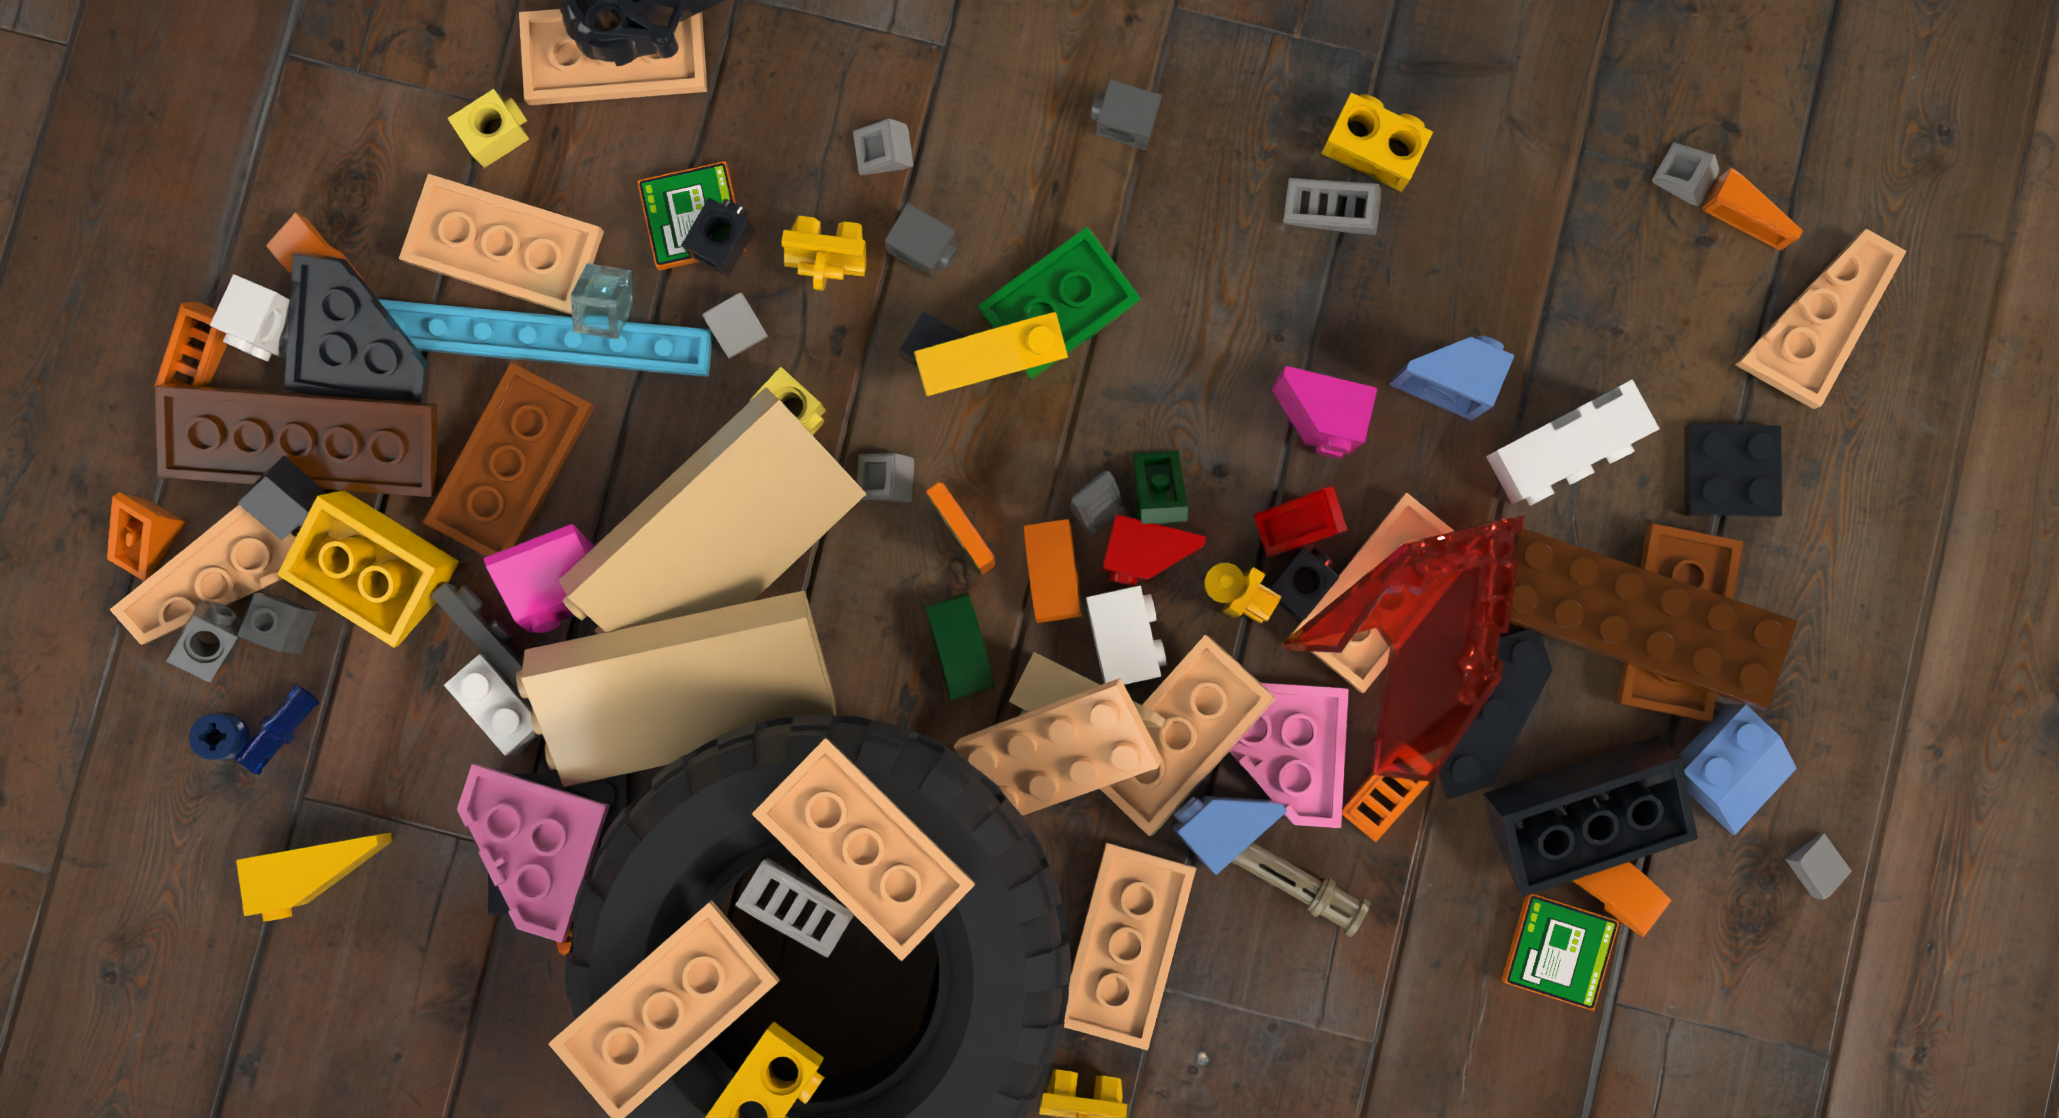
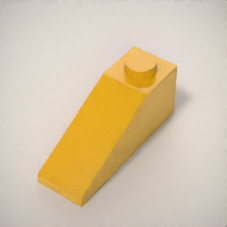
[914,312,1068,397]
[236,832,392,922]

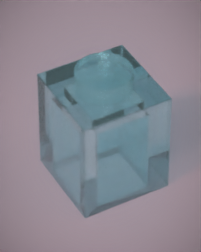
[571,263,633,339]

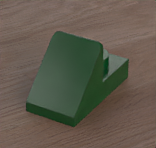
[1133,451,1188,524]

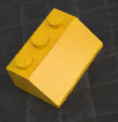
[277,491,459,648]

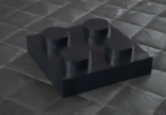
[1684,424,1782,518]

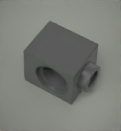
[1090,80,1162,151]
[884,203,959,279]
[237,592,318,654]
[166,600,243,682]

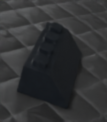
[1483,736,1698,897]

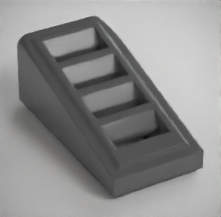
[1069,471,1124,534]

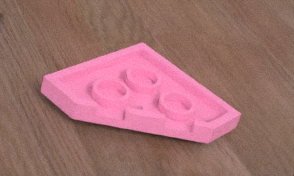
[1229,683,1349,828]
[457,764,610,943]

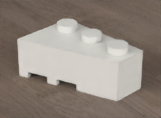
[1486,379,1660,506]

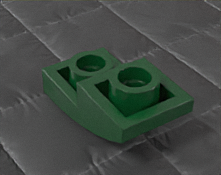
[924,593,995,700]

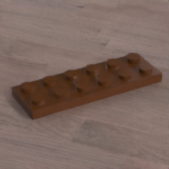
[155,384,437,497]
[1491,528,1797,711]

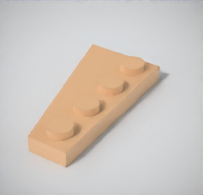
[1735,229,1906,409]
[110,505,298,645]

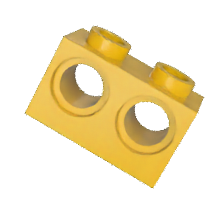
[1321,93,1433,192]
[705,1022,824,1118]

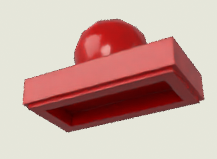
[1254,486,1348,558]

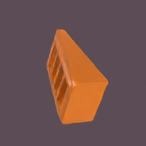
[1702,168,1803,250]
[154,302,228,388]
[1342,742,1438,842]

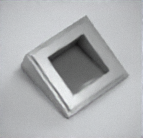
[853,119,913,175]
[1652,142,1719,207]
[702,292,768,359]
[857,453,914,502]
[1785,833,1852,900]

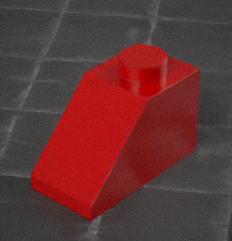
[1101,514,1206,587]

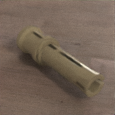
[1231,842,1371,937]

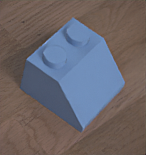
[1389,336,1514,421]
[1679,704,1797,835]
[1171,796,1287,875]

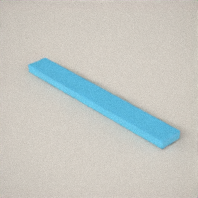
[378,299,713,377]

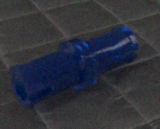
[234,684,320,775]

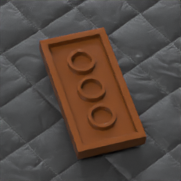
[423,362,595,557]
[1616,523,1743,722]

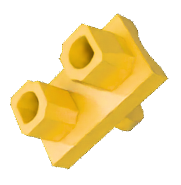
[781,216,867,291]
[1204,563,1281,624]
[1039,1069,1128,1118]

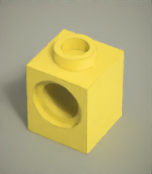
[448,89,529,168]
[750,367,826,435]

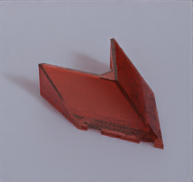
[1281,516,1525,782]

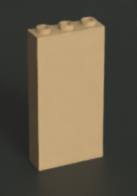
[559,387,866,634]
[516,590,837,787]

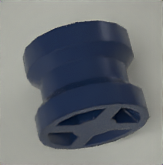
[189,713,250,760]

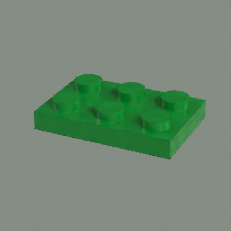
[977,227,1141,381]

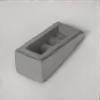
[1283,178,1381,235]
[736,858,854,958]

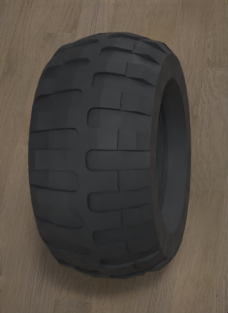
[564,714,1071,1118]

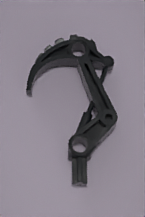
[559,0,725,67]

